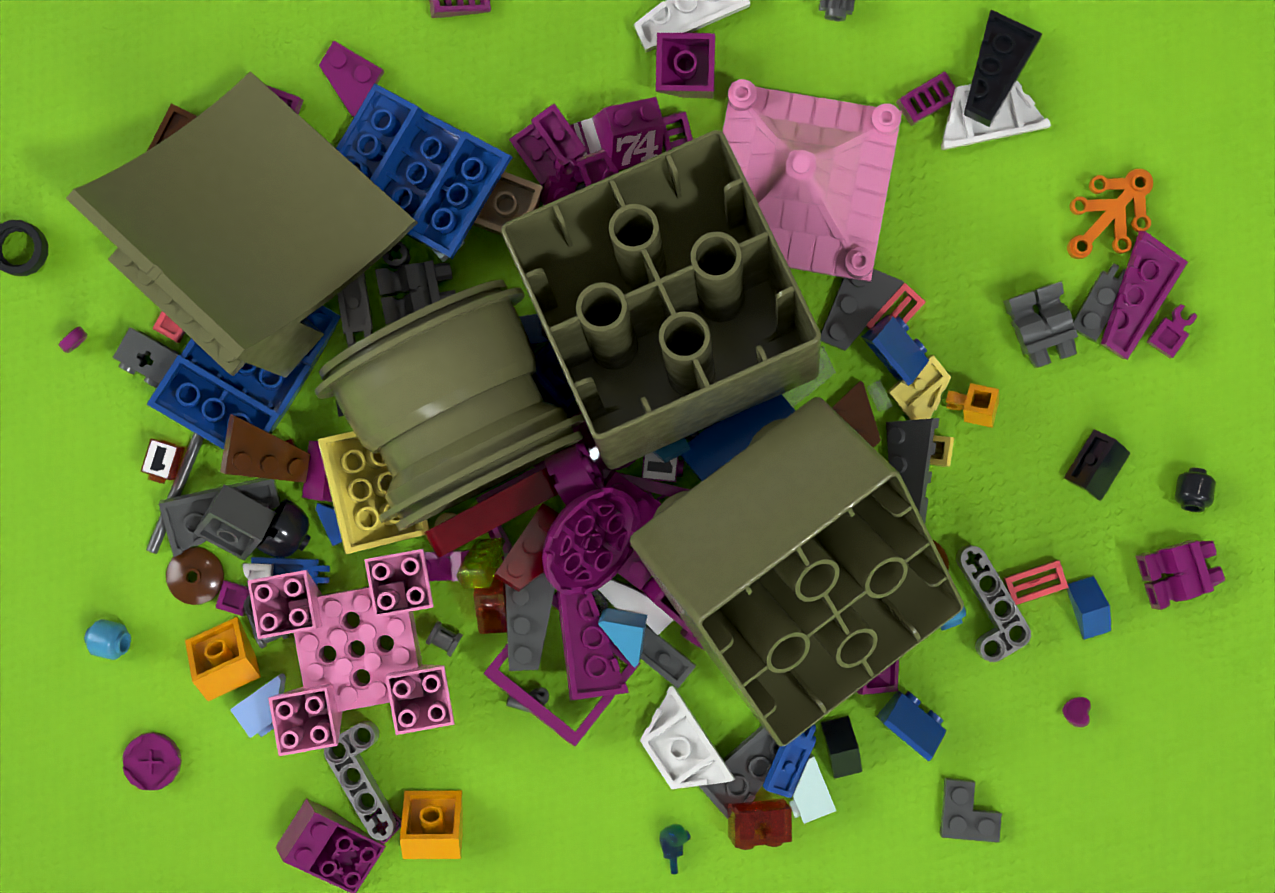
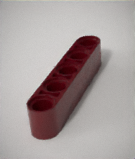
[424,468,558,558]

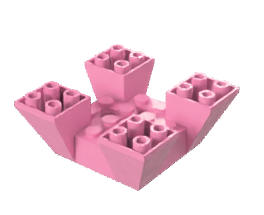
[247,549,455,756]

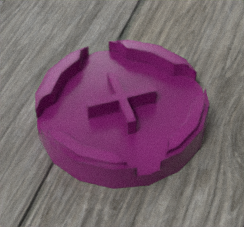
[122,732,182,790]

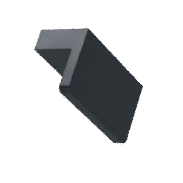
[1064,429,1130,501]

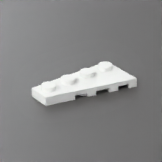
[634,0,751,53]

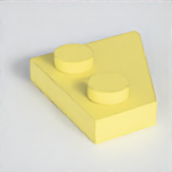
[887,354,951,420]

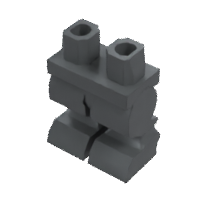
[375,260,456,325]
[1003,281,1078,368]

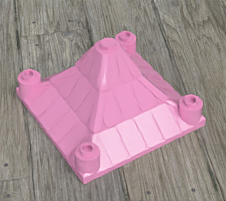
[723,79,902,282]

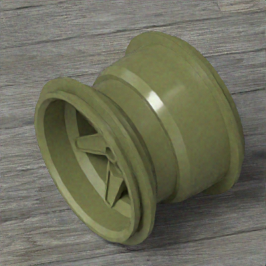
[315,280,585,531]

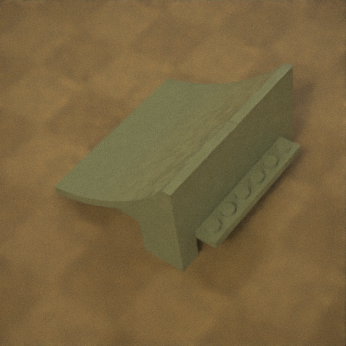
[66,72,418,378]

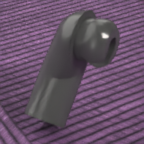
[506,687,549,712]

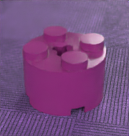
[545,440,606,505]

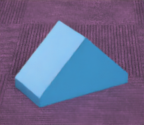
[598,608,647,667]

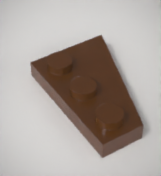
[220,414,311,483]

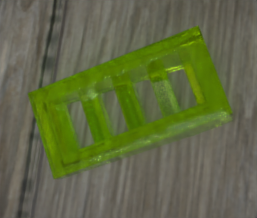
[456,538,505,589]

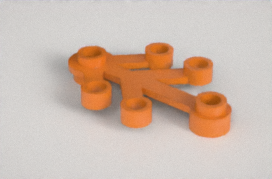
[1067,169,1153,259]

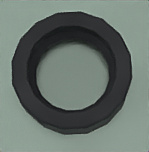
[0,220,48,276]

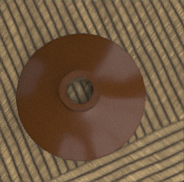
[166,547,224,605]

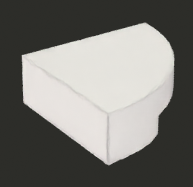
[243,563,274,580]

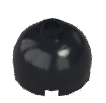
[256,498,311,558]

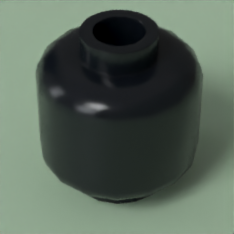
[1175,468,1216,512]

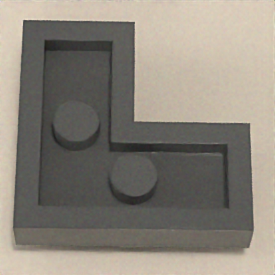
[940,778,1002,842]

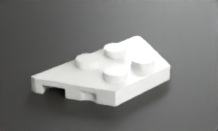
[941,81,1051,150]
[640,685,735,789]

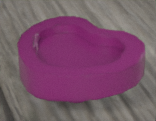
[1062,697,1091,727]

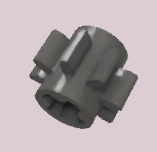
[819,0,855,21]

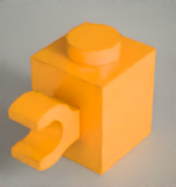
[946,383,999,428]

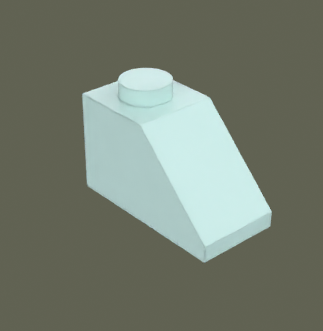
[789,753,836,824]

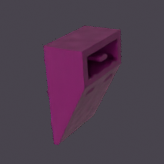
[276,798,386,893]

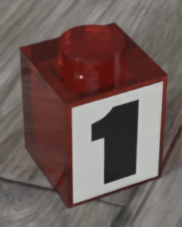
[140,438,185,484]

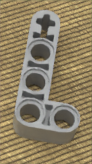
[956,545,1031,662]
[324,721,397,841]

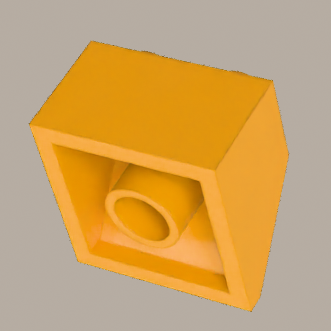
[185,617,261,701]
[400,790,463,859]

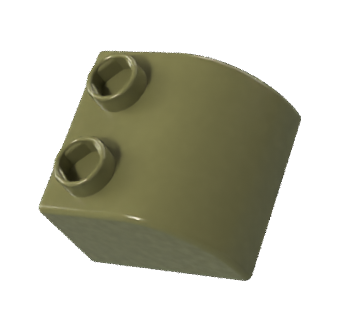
[501,130,821,469]
[630,397,964,746]

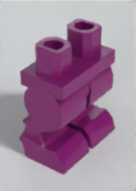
[1135,540,1225,610]

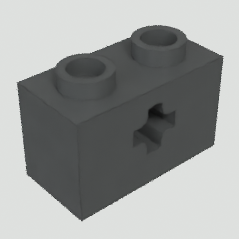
[113,327,181,388]

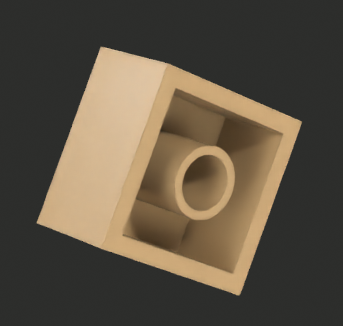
[473,171,544,237]

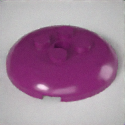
[542,487,640,596]

